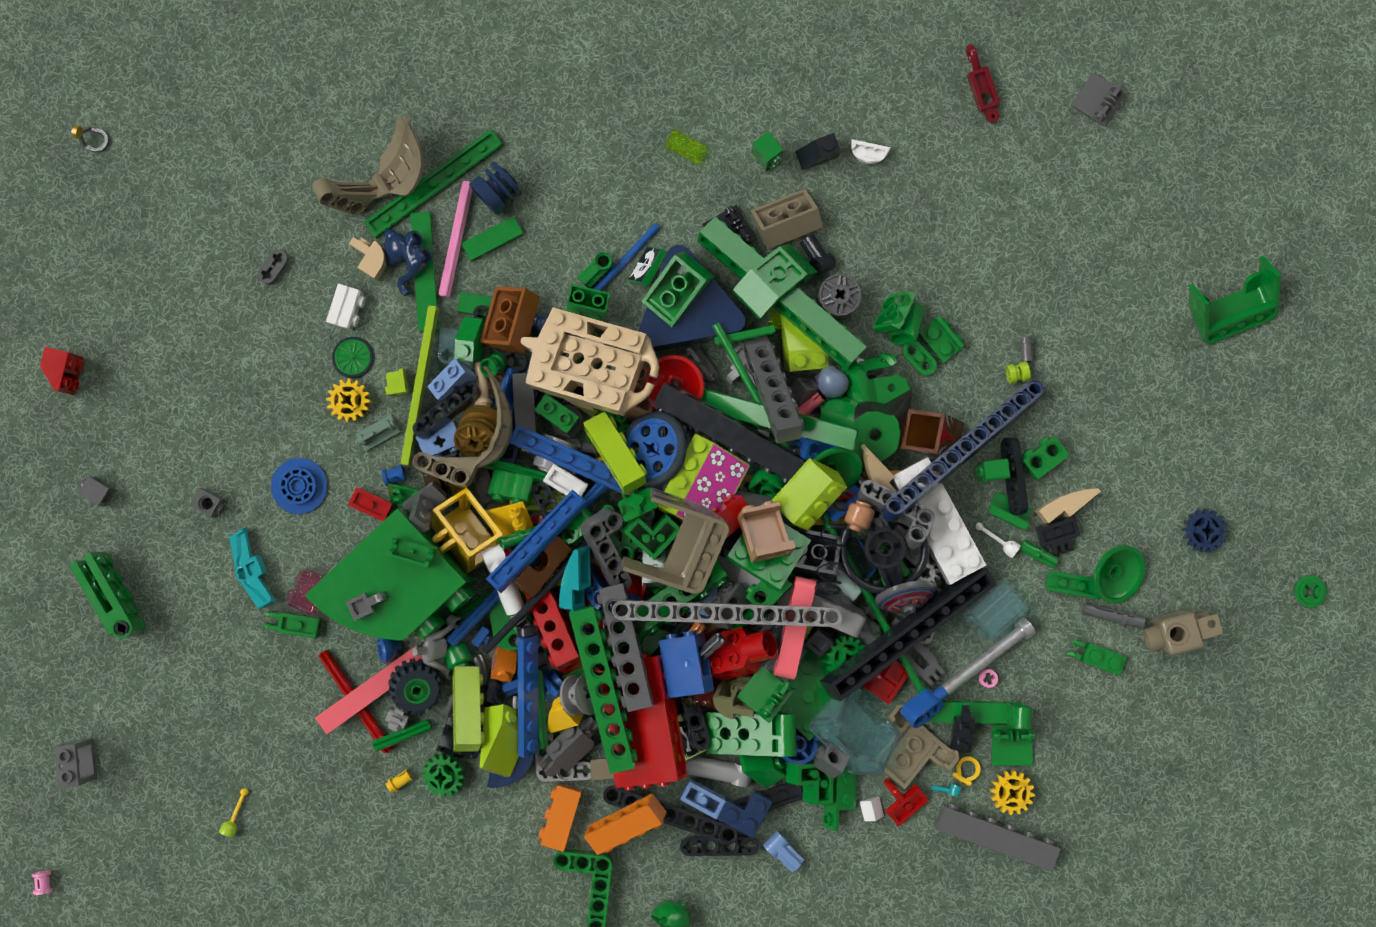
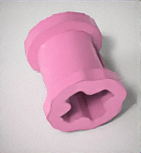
[32,870,53,895]

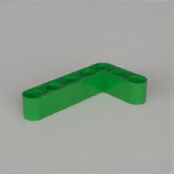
[927,700,1032,729]
[553,848,613,927]

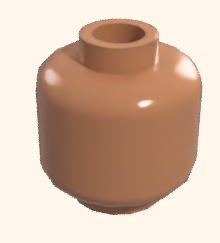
[845,500,875,532]

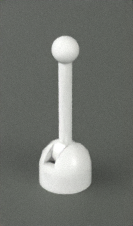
[975,522,1021,558]

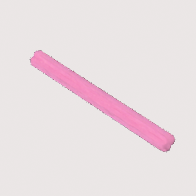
[439,181,473,297]

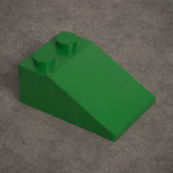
[641,251,714,327]

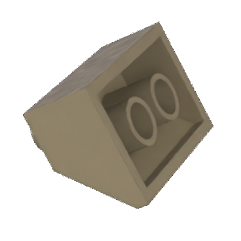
[750,189,823,249]

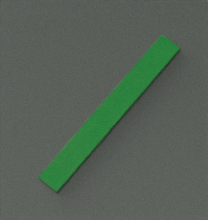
[364,129,504,239]
[701,389,859,450]

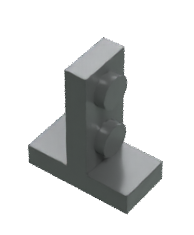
[402,481,447,534]

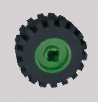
[388,658,442,715]

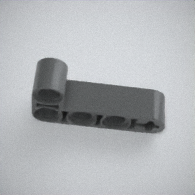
[857,480,935,549]
[581,508,632,590]

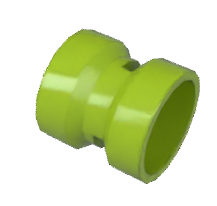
[1005,361,1031,384]

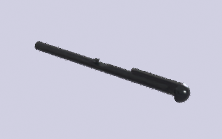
[482,532,594,655]

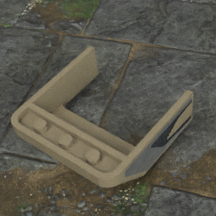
[622,488,729,594]

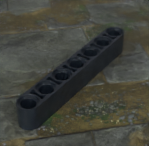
[603,785,738,845]

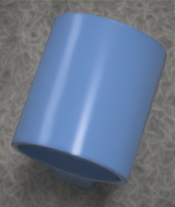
[763,830,804,872]

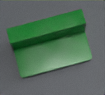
[986,492,1032,530]

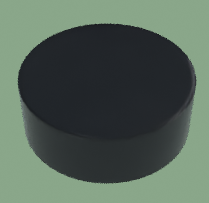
[516,625,538,637]

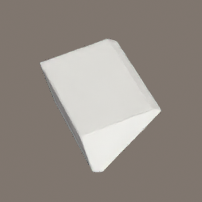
[860,796,884,821]

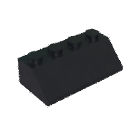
[789,526,842,582]

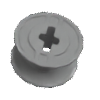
[560,674,603,716]

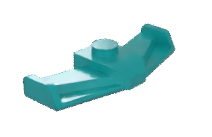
[229,528,278,610]

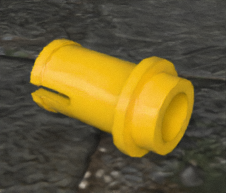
[385,769,413,793]

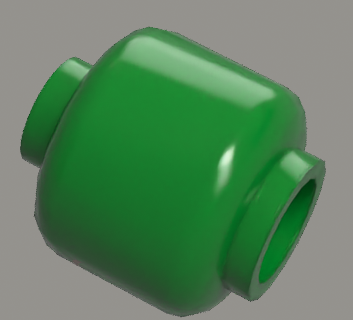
[444,643,472,671]

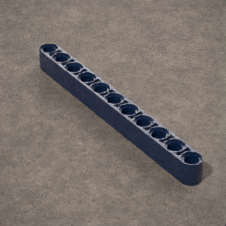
[882,380,1045,522]

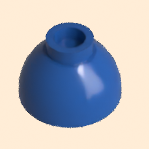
[377,638,402,664]

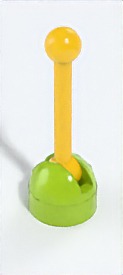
[219,788,249,838]

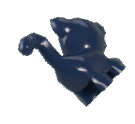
[384,229,433,296]

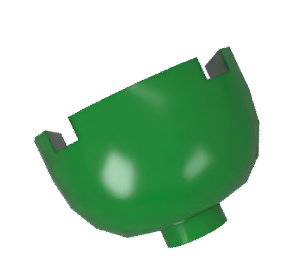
[748,469,787,498]
[650,900,691,927]

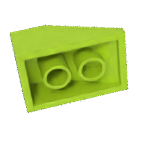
[780,314,829,372]
[479,704,519,777]

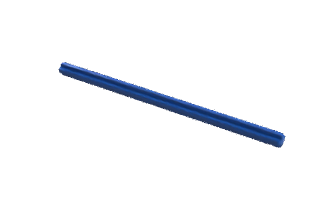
[447,482,608,646]

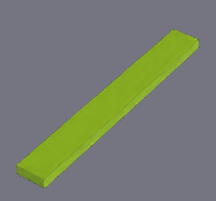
[401,305,440,465]

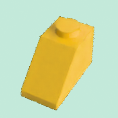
[547,697,584,733]

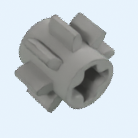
[385,707,410,732]

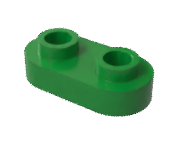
[902,341,937,376]

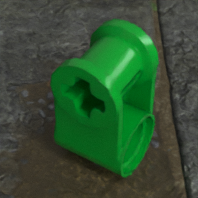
[561,508,596,547]

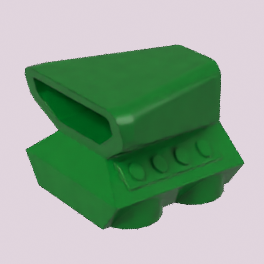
[874,291,925,346]

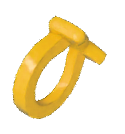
[952,757,981,786]

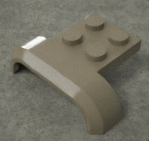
[872,705,959,789]

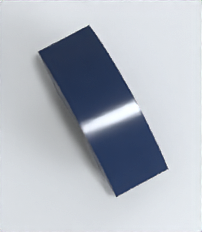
[487,754,535,788]

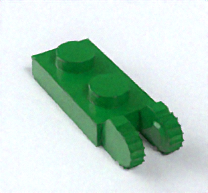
[262,611,321,639]
[1067,639,1127,676]

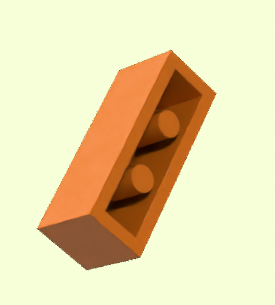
[538,783,582,852]

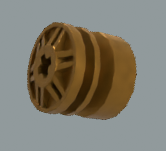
[454,405,497,457]

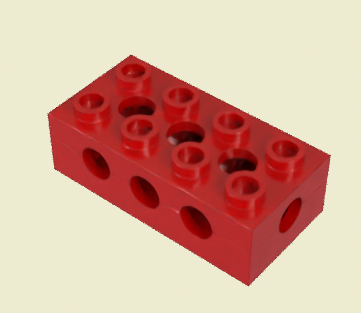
[525,586,583,675]

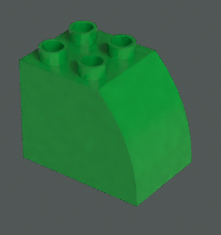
[304,509,477,641]

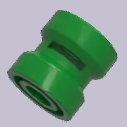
[480,353,508,378]

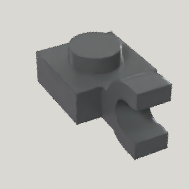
[346,591,388,621]

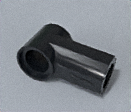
[800,234,836,275]

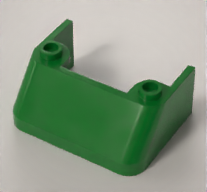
[1189,256,1281,344]

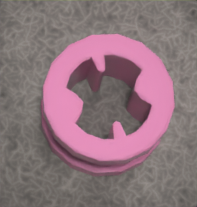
[978,669,998,688]

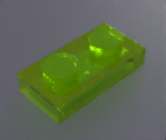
[664,129,708,166]

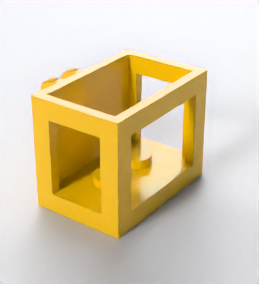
[432,487,503,573]

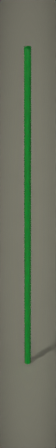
[712,322,925,693]

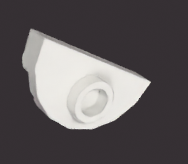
[851,139,891,164]

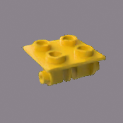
[485,501,534,537]

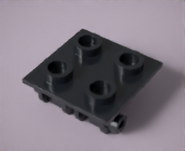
[702,205,756,244]

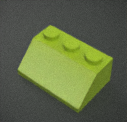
[772,458,847,531]

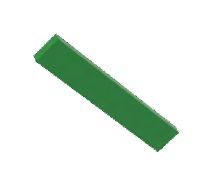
[410,212,439,332]

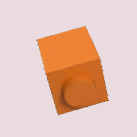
[491,647,517,682]

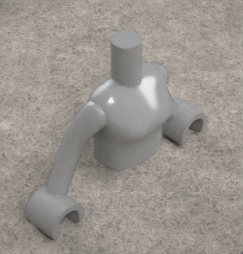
[412,615,461,680]

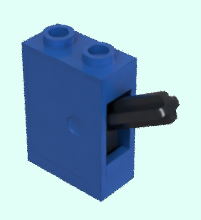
[659,630,725,698]

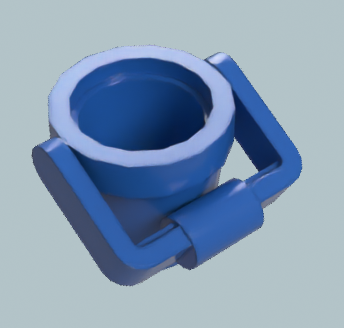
[542,669,565,704]

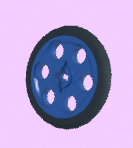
[624,411,687,488]

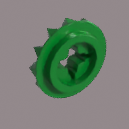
[1293,576,1327,608]

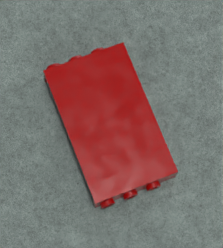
[596,653,688,791]

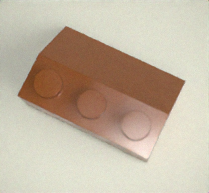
[480,286,540,353]

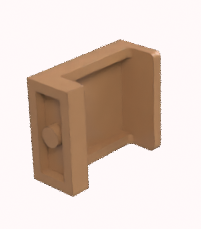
[737,501,796,563]

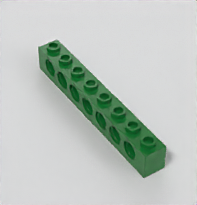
[589,559,730,671]
[569,604,638,774]

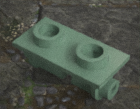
[356,415,400,451]

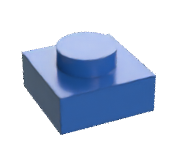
[471,625,492,647]

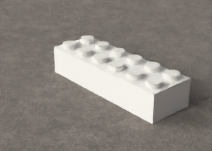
[891,457,986,584]

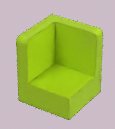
[385,368,409,397]

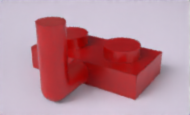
[883,778,929,827]

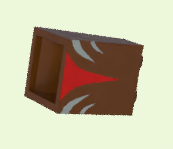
[901,409,965,461]

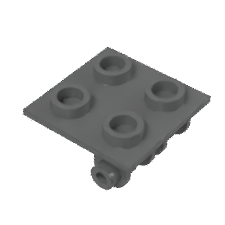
[1071,72,1126,127]

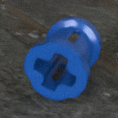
[382,464,407,486]

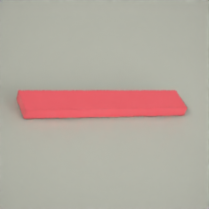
[315,645,422,735]

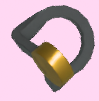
[72,125,110,152]

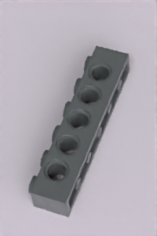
[744,336,804,444]
[597,583,654,712]

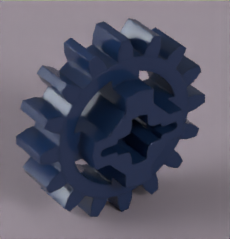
[1182,509,1228,552]

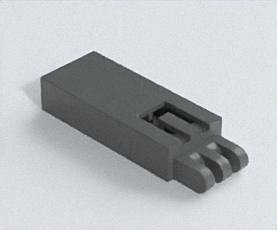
[880,618,946,687]

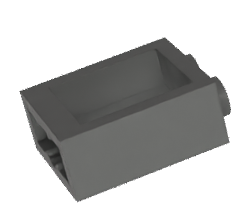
[54,738,97,788]

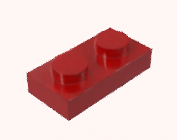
[348,487,394,521]

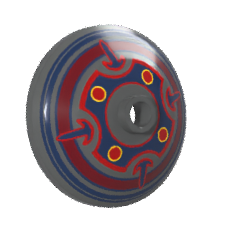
[875,581,936,615]

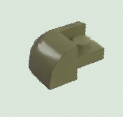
[713,676,755,720]

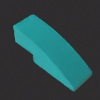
[559,546,591,610]

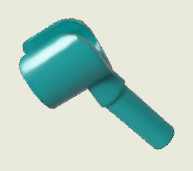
[932,783,961,797]

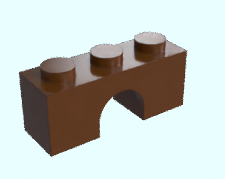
[512,536,571,597]

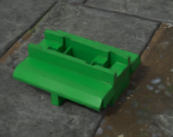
[618,487,658,523]

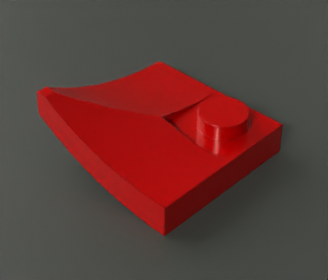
[862,660,908,704]

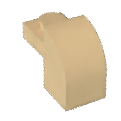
[349,237,387,281]

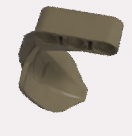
[312,115,424,215]
[413,367,512,488]

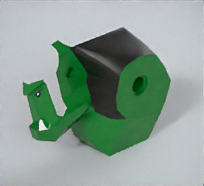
[819,353,912,470]

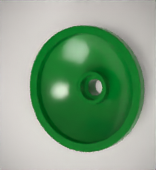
[814,447,862,495]
[1093,545,1146,603]

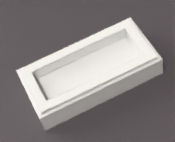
[543,463,588,496]

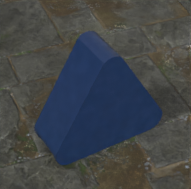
[638,245,745,352]

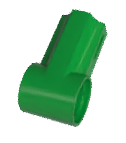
[577,252,614,288]

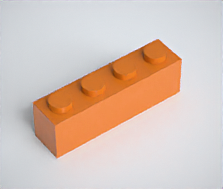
[584,793,666,855]

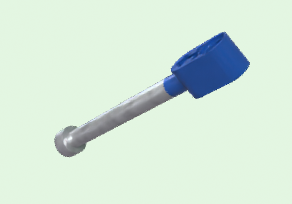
[900,618,1036,728]

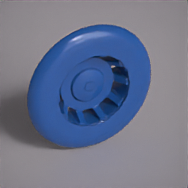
[271,458,327,514]

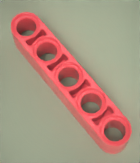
[773,576,816,680]

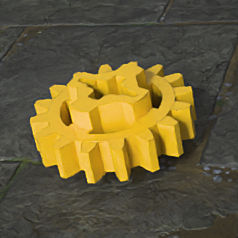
[326,379,371,423]
[989,770,1035,815]

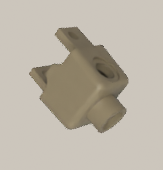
[1143,608,1223,655]

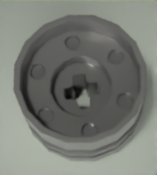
[816,274,861,320]

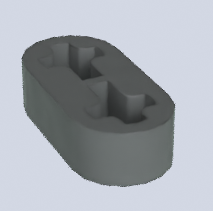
[258,250,289,285]

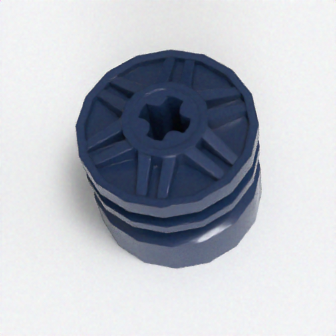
[469,162,522,216]

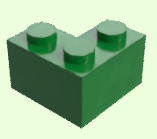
[622,513,680,560]
[785,760,833,805]

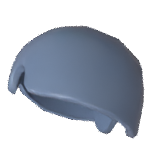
[818,366,849,398]

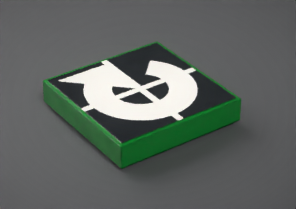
[627,246,667,287]

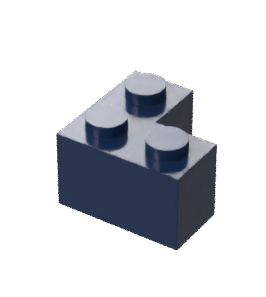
[717,788,772,838]

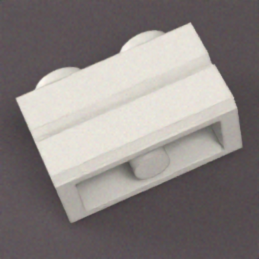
[326,284,366,331]

